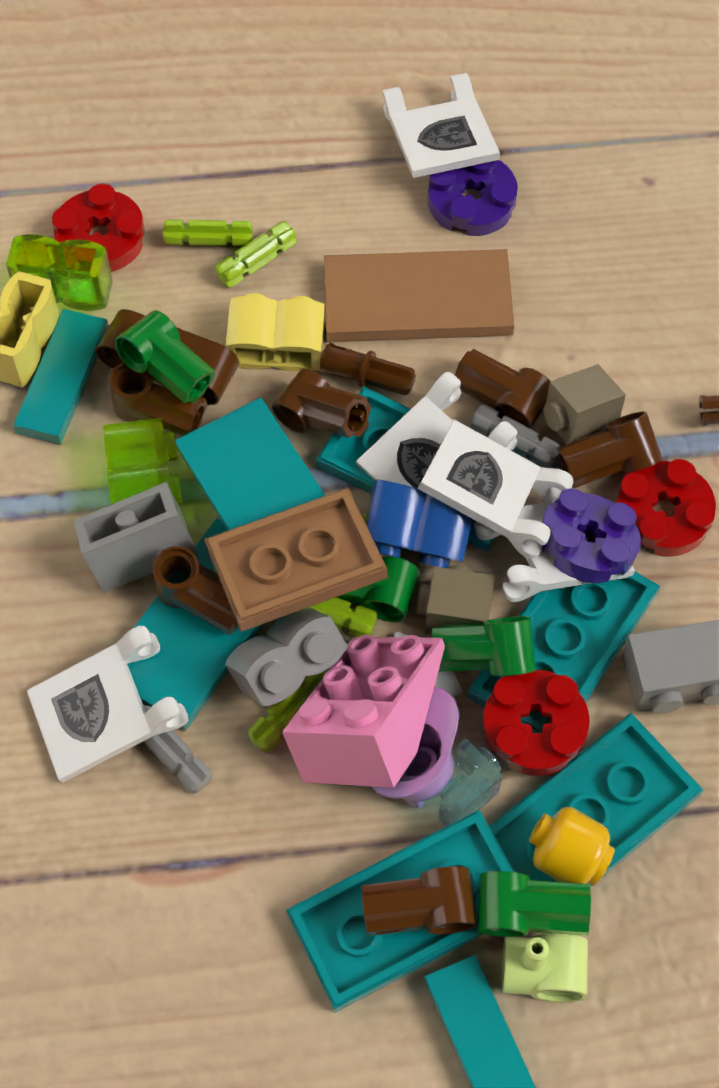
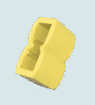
[0,271,60,388]
[225,293,325,371]

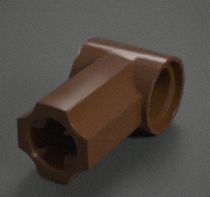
[454,349,550,429]
[109,362,207,437]
[271,369,372,438]
[557,411,663,488]
[153,546,239,636]
[362,866,477,936]

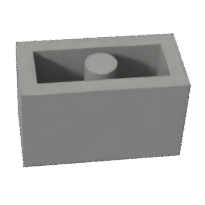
[73,482,197,593]
[622,620,719,714]

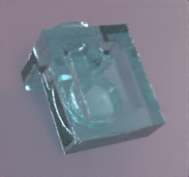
[438,739,502,826]

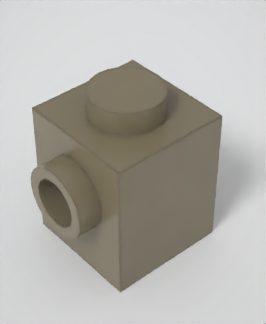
[543,364,626,444]
[417,565,495,635]

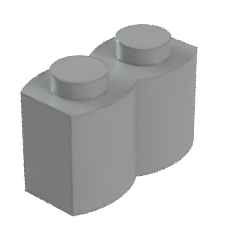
[225,607,348,706]

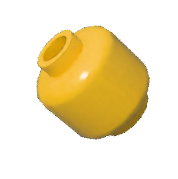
[529,807,615,886]

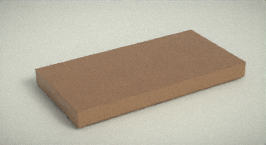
[324,249,514,342]

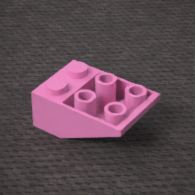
[282,635,445,788]

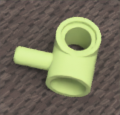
[502,933,588,1003]

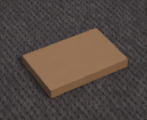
[204,488,388,632]

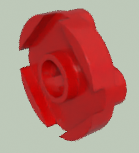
[52,183,145,273]
[616,459,716,557]
[482,670,590,776]

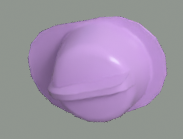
[372,686,459,808]

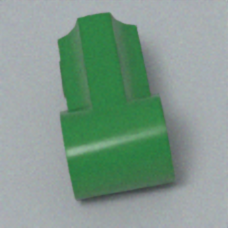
[115,310,215,403]
[337,556,420,623]
[431,616,536,676]
[477,871,591,937]

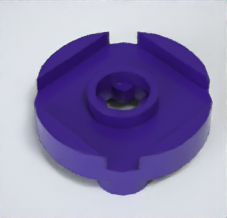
[428,160,518,236]
[541,488,641,584]

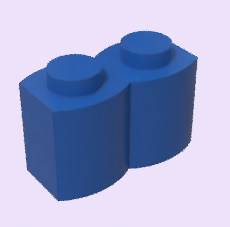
[365,479,473,568]

